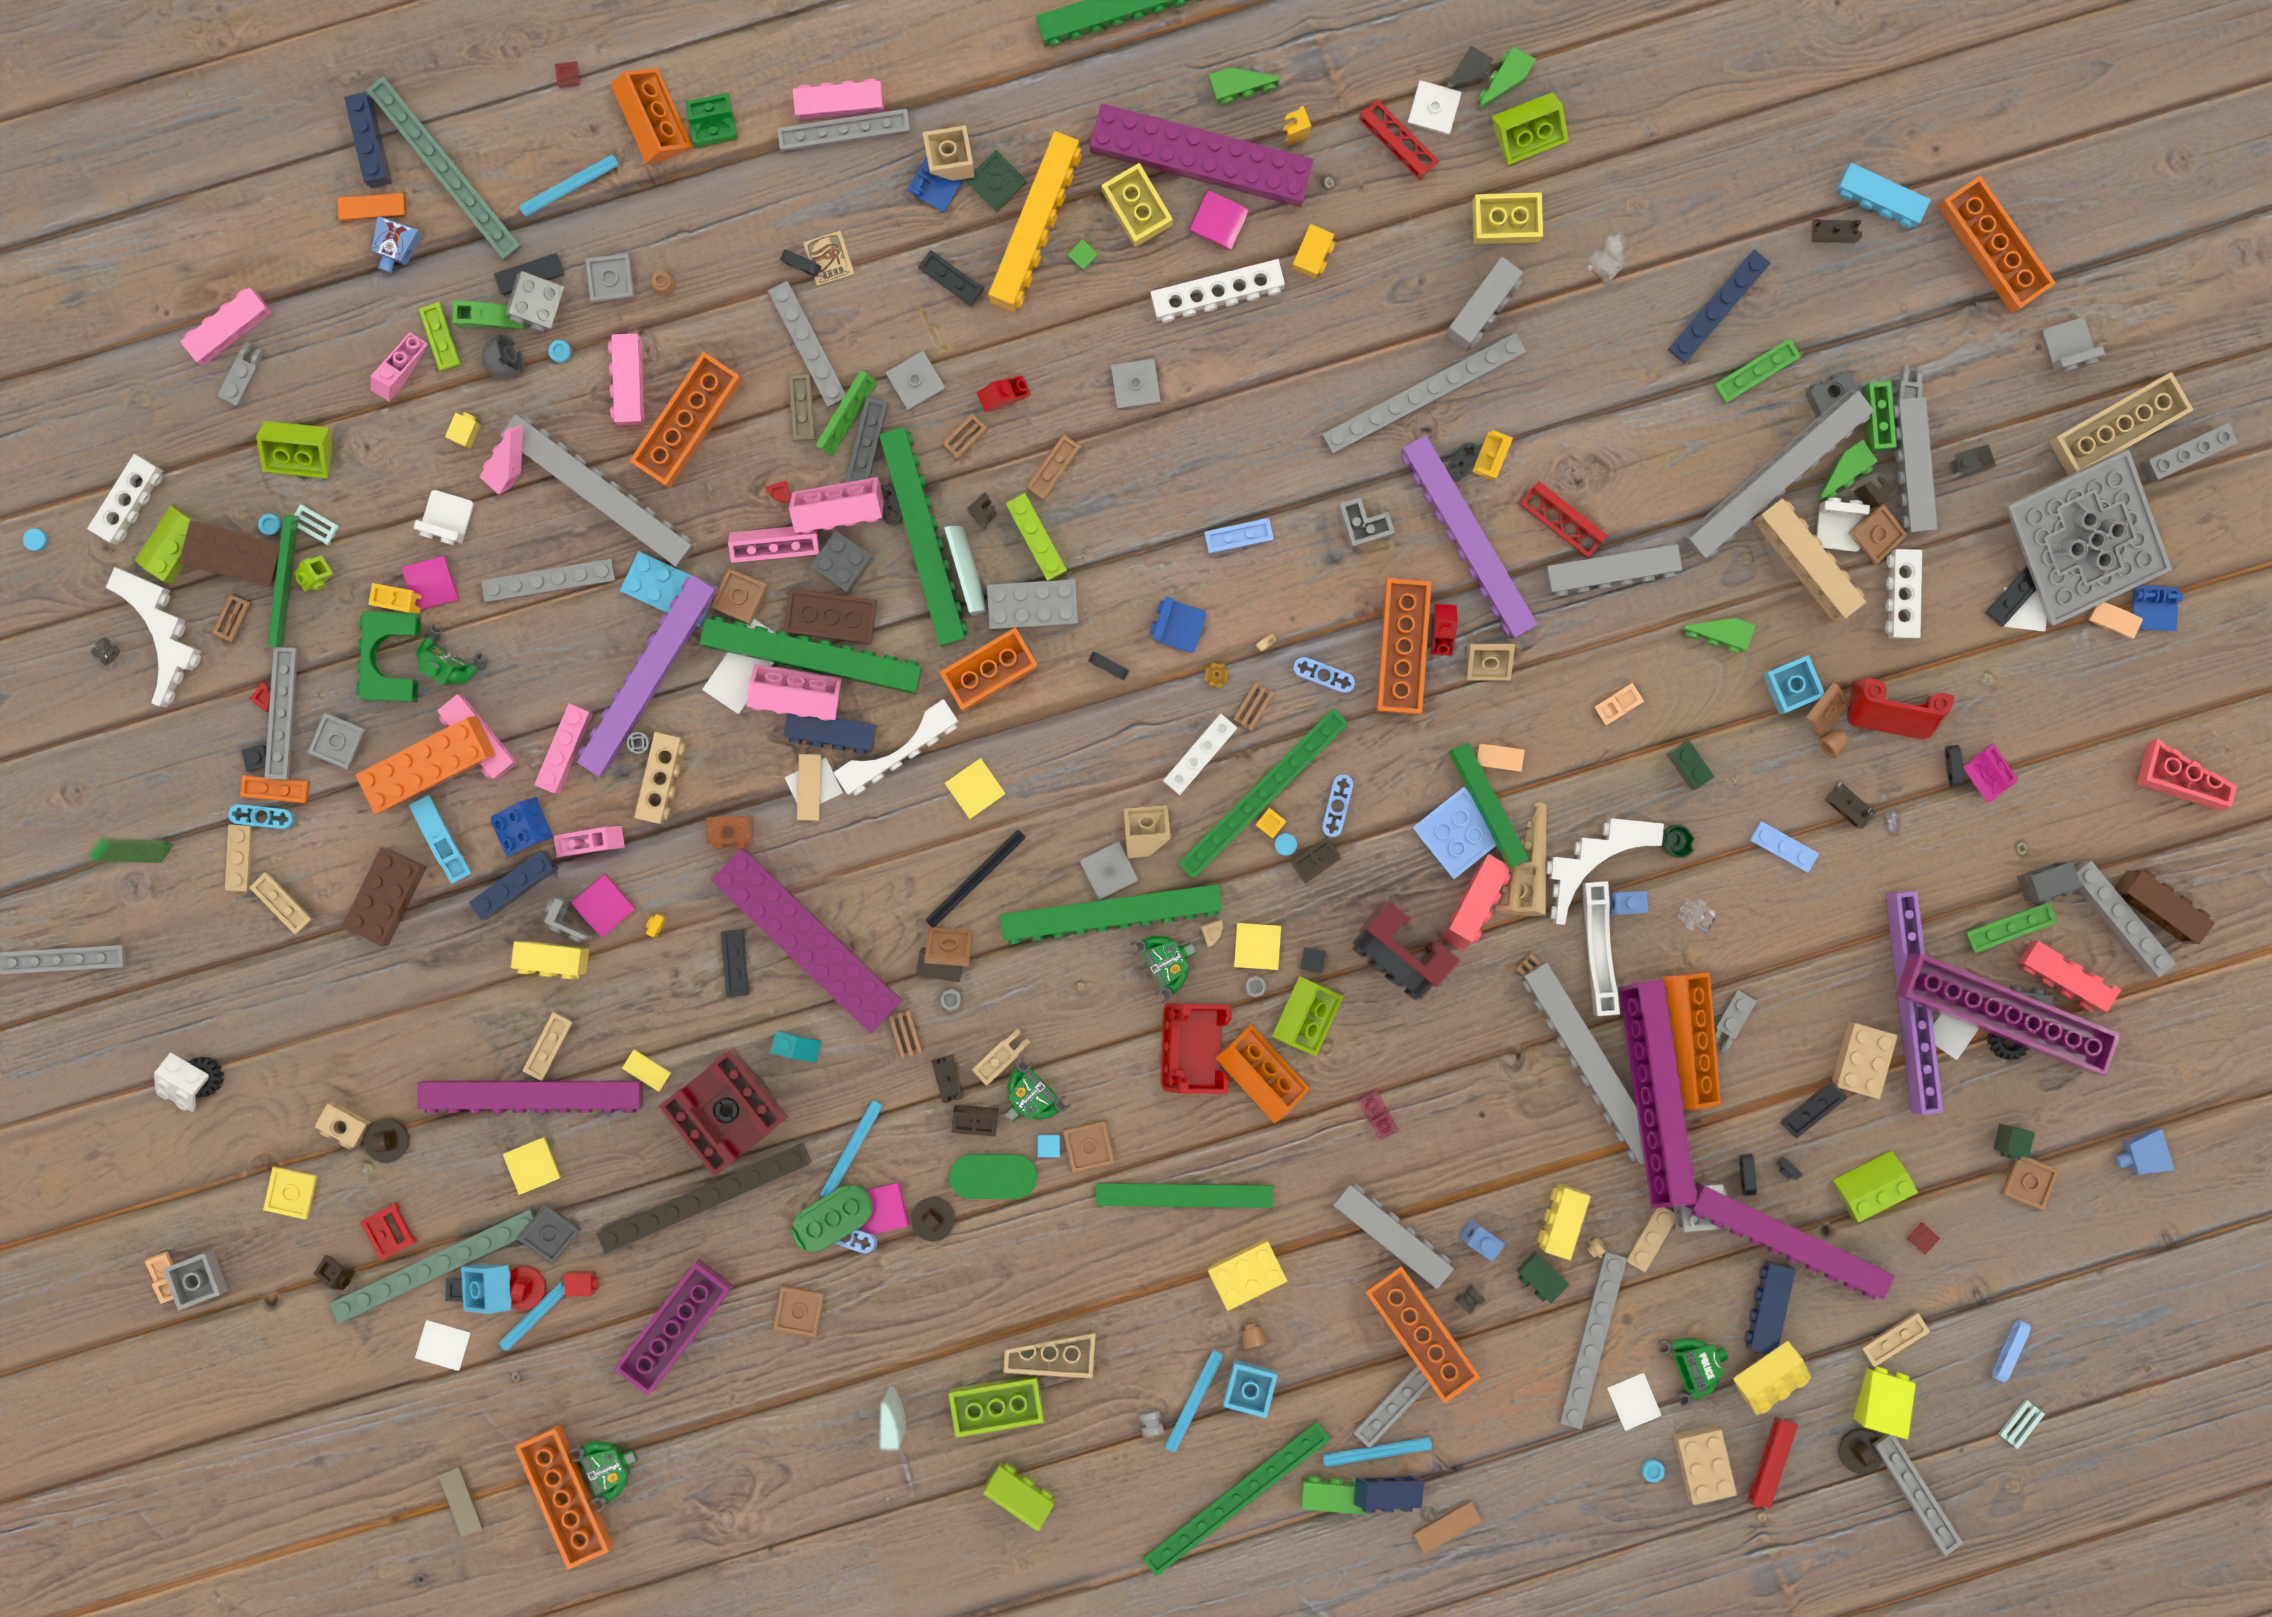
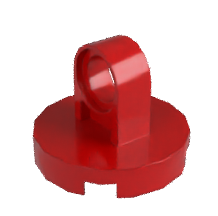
[509,1265,546,1310]

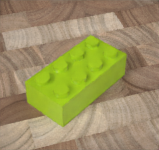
[948,1375,1045,1438]

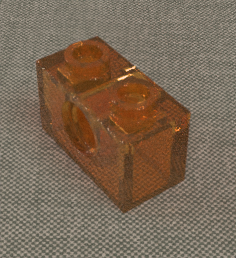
[706,816,754,848]

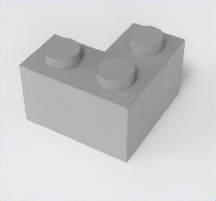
[1338,497,1395,549]

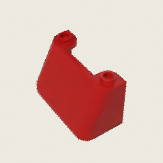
[1847,678,1954,739]
[1161,1003,1232,1094]

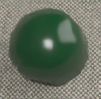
[1662,824,1694,858]

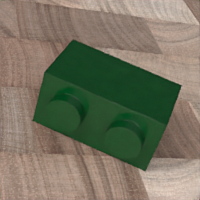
[1667,740,1714,790]
[1994,1123,2035,1161]
[1516,1251,1570,1304]

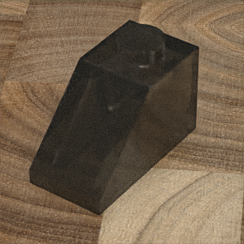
[1446,46,1493,90]
[1946,445,1996,479]

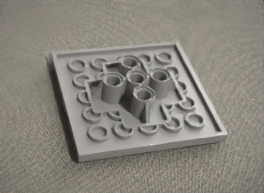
[2005,449,2172,626]

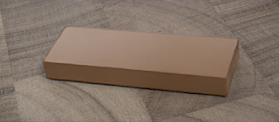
[1026,434,1081,501]
[1413,1500,1482,1554]

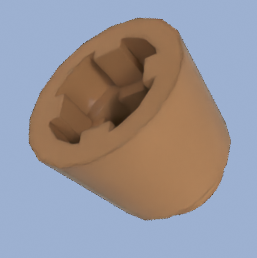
[651,271,676,297]
[1818,730,1848,759]
[1241,1323,1267,1349]

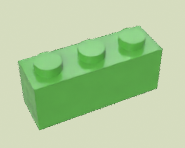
[1861,381,1897,452]
[1300,1475,1368,1515]

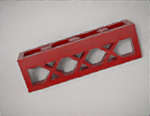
[1359,99,1439,180]
[1520,481,1608,559]
[1747,1416,1798,1509]

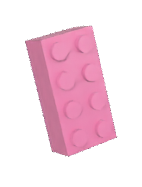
[789,477,884,534]
[746,664,842,720]

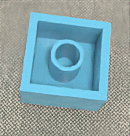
[1762,655,1825,714]
[461,1263,512,1314]
[1223,1359,1278,1418]

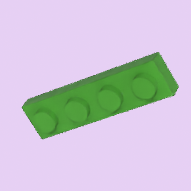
[1714,338,1801,404]
[816,370,877,457]
[1964,902,2057,953]

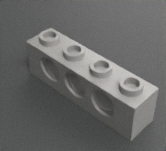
[2140,423,2238,483]

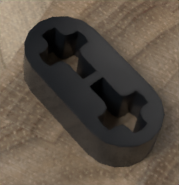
[780,250,822,277]
[1446,442,1479,481]
[881,485,903,526]
[1088,651,1129,681]
[1945,745,1965,787]
[1739,1154,1757,1196]

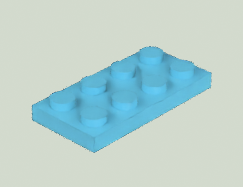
[620,551,719,628]

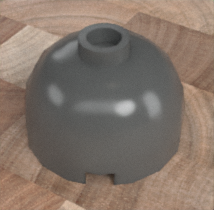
[482,334,525,380]

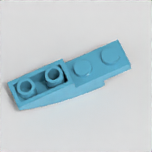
[409,795,472,884]

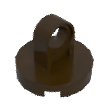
[364,1118,410,1163]
[911,1197,955,1242]
[1838,1428,1882,1474]

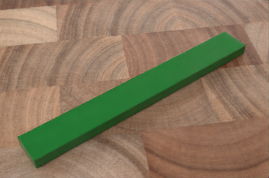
[89,838,173,863]
[1096,1183,1273,1208]

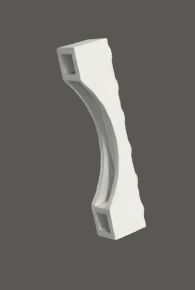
[833,699,959,796]
[1582,881,1620,1016]

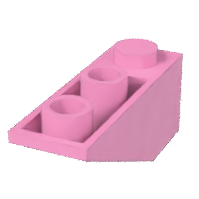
[371,332,428,402]
[479,425,523,494]

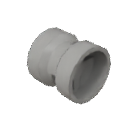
[627,732,652,755]
[1138,1409,1164,1437]

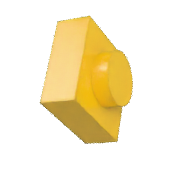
[1256,808,1286,839]
[646,914,667,938]

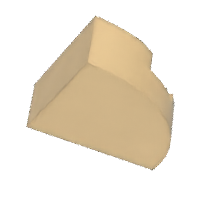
[1255,633,1277,653]
[1201,920,1223,947]

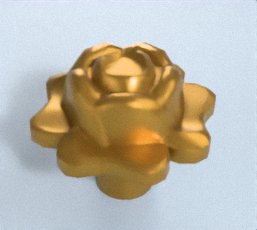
[1203,662,1229,689]

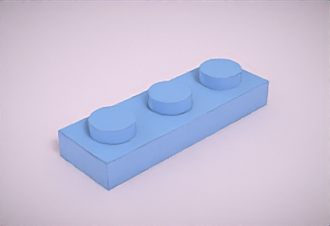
[1204,518,1274,554]
[1749,821,1819,873]

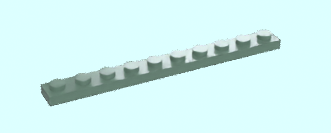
[366,77,521,261]
[329,1208,535,1324]

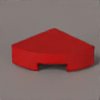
[766,481,791,503]
[249,682,271,713]

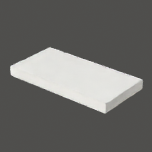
[702,619,776,715]

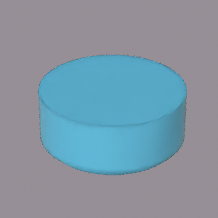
[548,340,572,363]
[258,514,282,536]
[23,529,48,551]
[1275,834,1297,856]
[1641,1459,1665,1483]

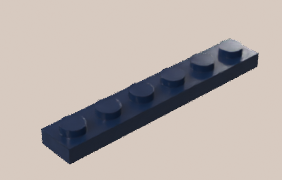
[1668,249,1771,364]

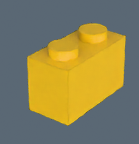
[1292,224,1336,279]

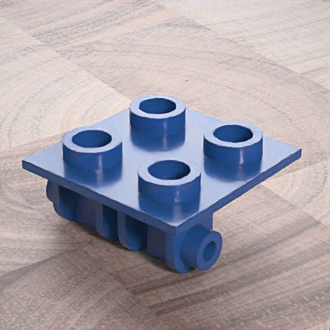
[906,156,964,212]
[2133,585,2183,631]

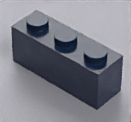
[1354,1476,1424,1513]

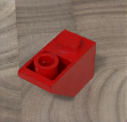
[977,375,1031,413]
[1431,604,1458,656]

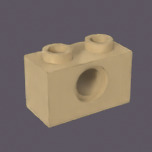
[315,1102,372,1149]

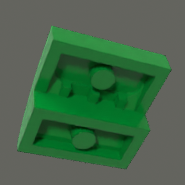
[685,93,738,148]

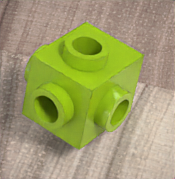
[294,555,333,592]

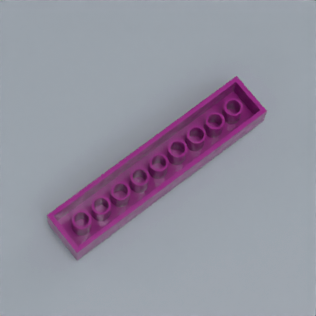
[1090,104,1314,208]
[711,848,903,1034]
[1895,953,2121,1076]
[1619,980,1697,1209]

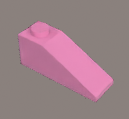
[554,826,625,857]

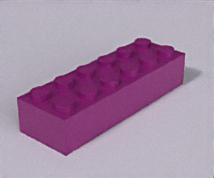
[614,1259,734,1396]

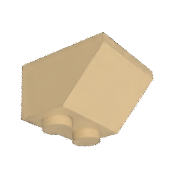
[923,125,974,181]

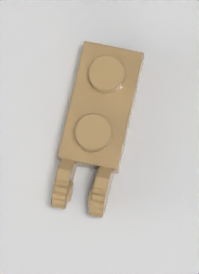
[972,1029,1030,1086]

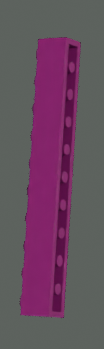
[417,1081,643,1113]
[1686,1182,1895,1300]

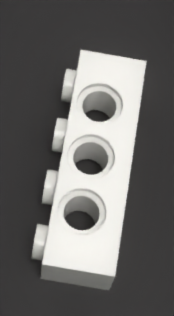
[87,454,164,545]
[1885,549,1922,640]
[1163,714,1237,796]

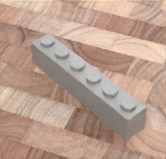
[1893,397,1937,532]
[1544,544,1682,597]
[2075,861,2177,978]
[1332,1182,1454,1289]

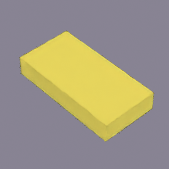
[622,1049,672,1092]

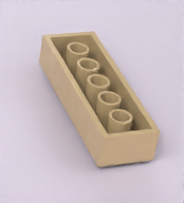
[2048,372,2193,476]
[1752,498,1866,623]

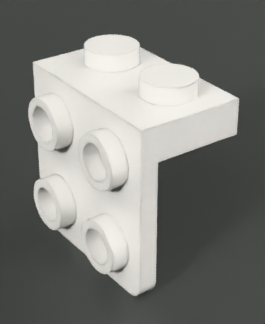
[414,490,474,545]
[1816,498,1870,552]
[154,1052,209,1112]

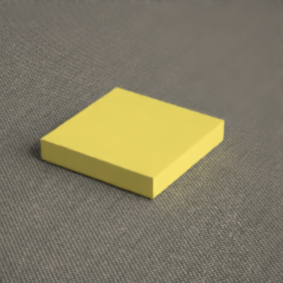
[945,758,1006,819]
[1234,923,1281,970]
[503,1137,562,1195]
[263,1166,318,1220]

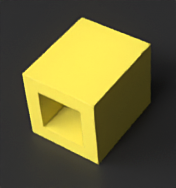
[445,412,481,449]

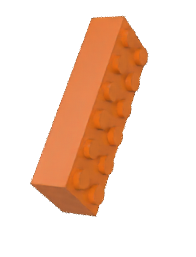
[1937,175,2056,314]
[629,352,743,489]
[1376,578,1432,715]
[355,716,496,815]
[1662,972,1721,1110]
[1365,1265,1481,1404]
[514,1423,614,1570]

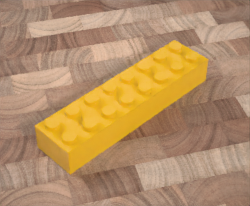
[988,131,1082,313]

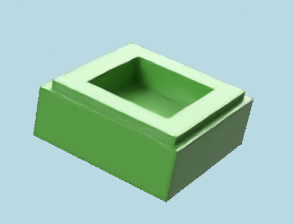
[1067,239,1098,271]

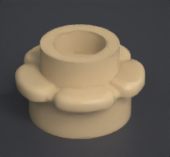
[1587,1237,1607,1258]

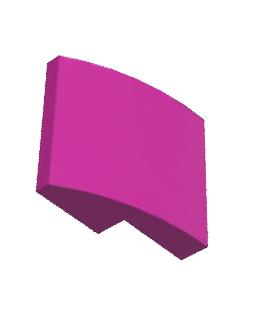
[1189,190,1249,250]
[401,556,459,610]
[1963,743,2018,803]
[571,873,635,938]
[861,1182,909,1234]

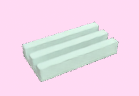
[294,504,340,546]
[1998,1399,2045,1449]

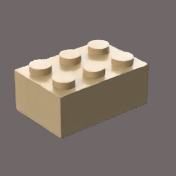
[1832,1022,1898,1099]
[1673,1425,1737,1505]

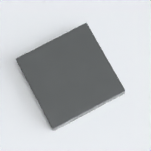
[517,1203,581,1264]

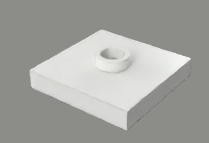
[1407,80,1462,136]

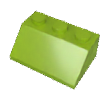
[1491,92,1569,165]
[256,421,332,479]
[135,505,197,584]
[1272,976,1344,1056]
[1832,1150,1918,1223]
[983,1462,1055,1531]

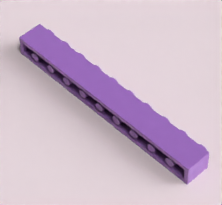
[1400,435,1538,639]
[576,575,719,777]
[1886,891,1943,1115]

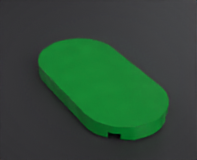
[949,1154,1038,1199]
[792,1185,873,1252]

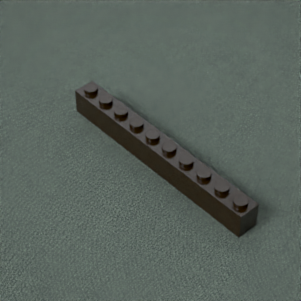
[596,1142,812,1254]

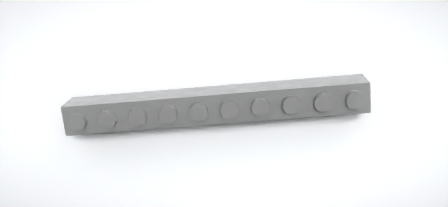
[1683,389,1874,558]
[500,414,695,569]
[1521,961,1644,1165]

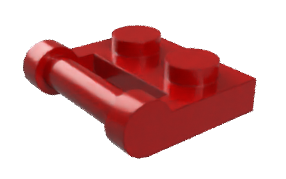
[360,1202,417,1261]

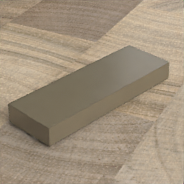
[788,374,816,442]
[438,1466,484,1537]

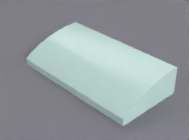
[944,526,989,617]
[880,1387,906,1449]

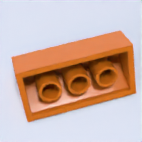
[610,68,693,164]
[939,627,1039,712]
[1215,1024,1310,1124]

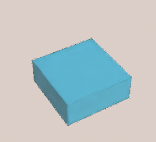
[1038,1134,1060,1157]

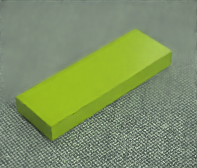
[419,302,462,372]

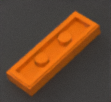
[337,193,406,221]
[240,775,310,804]

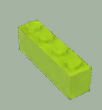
[1006,493,1067,581]

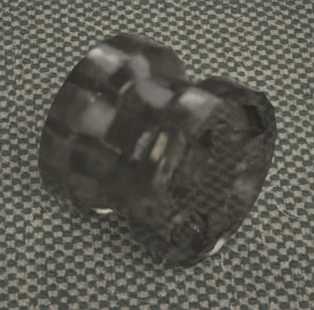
[91,637,120,665]

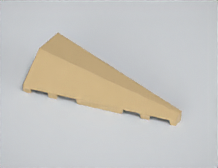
[1495,802,1547,916]

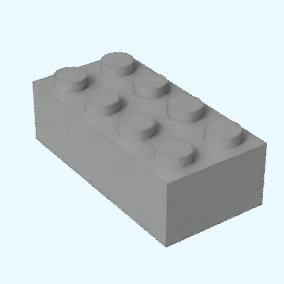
[1445,257,1523,351]
[987,579,1079,631]

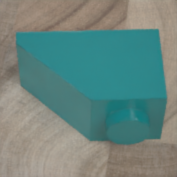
[770,1030,822,1063]

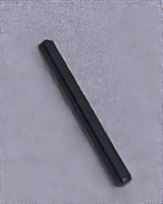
[925,830,1025,928]

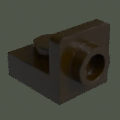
[314,1255,355,1290]

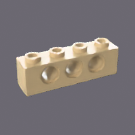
[634,732,686,824]

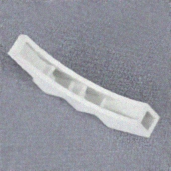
[106,567,201,708]
[1546,818,1664,925]

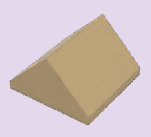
[1467,644,1515,680]

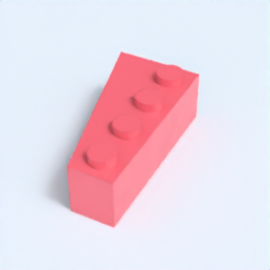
[2136,738,2237,811]
[1440,854,1511,951]
[2018,941,2121,1012]

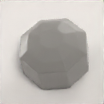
[1244,975,1267,998]
[940,989,962,1011]

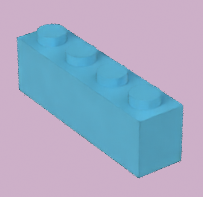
[1835,163,1931,228]

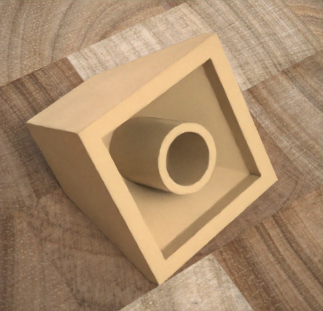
[1124,805,1171,858]

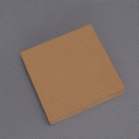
[1848,503,1908,565]
[710,568,769,625]
[1806,683,1849,738]
[924,927,973,966]
[1063,1120,1115,1173]
[2000,1157,2060,1211]
[773,1285,825,1338]

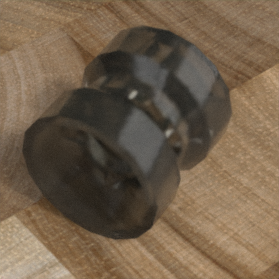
[1455,1284,1486,1315]

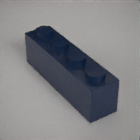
[344,92,392,188]
[784,713,877,755]
[468,851,559,920]
[1744,1260,1796,1354]

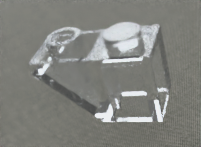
[1588,231,1625,285]

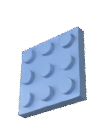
[1412,787,1497,879]

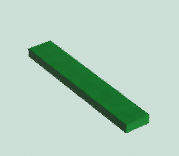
[268,514,299,647]
[1449,743,1529,869]

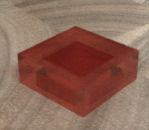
[555,61,581,88]
[1907,1223,1940,1255]

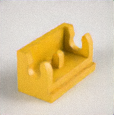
[1283,106,1311,147]
[1472,430,1513,481]
[368,583,421,614]

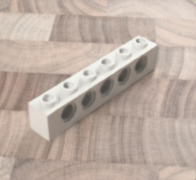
[1150,259,1285,323]

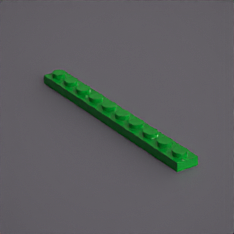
[1178,708,1349,879]
[1143,1420,1331,1577]

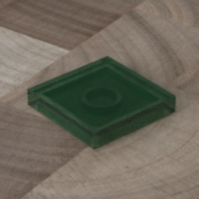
[965,150,1027,213]

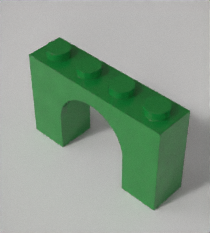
[356,611,422,703]

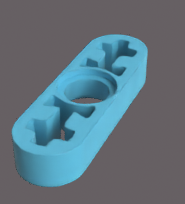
[228,804,295,829]

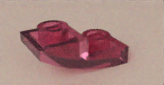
[1356,1088,1399,1141]

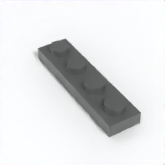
[845,397,888,482]

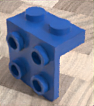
[1150,596,1207,653]
[491,797,553,856]

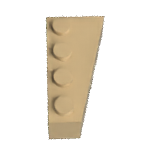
[1003,1332,1095,1378]

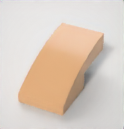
[2088,602,2143,639]
[1595,682,1644,725]
[1477,744,1525,772]
[145,1251,174,1304]

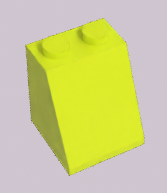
[1853,1366,1916,1440]

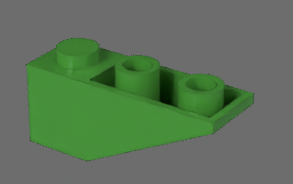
[1478,46,1536,110]
[1208,68,1280,106]
[452,301,525,329]
[1816,440,1878,501]
[1681,618,1756,654]

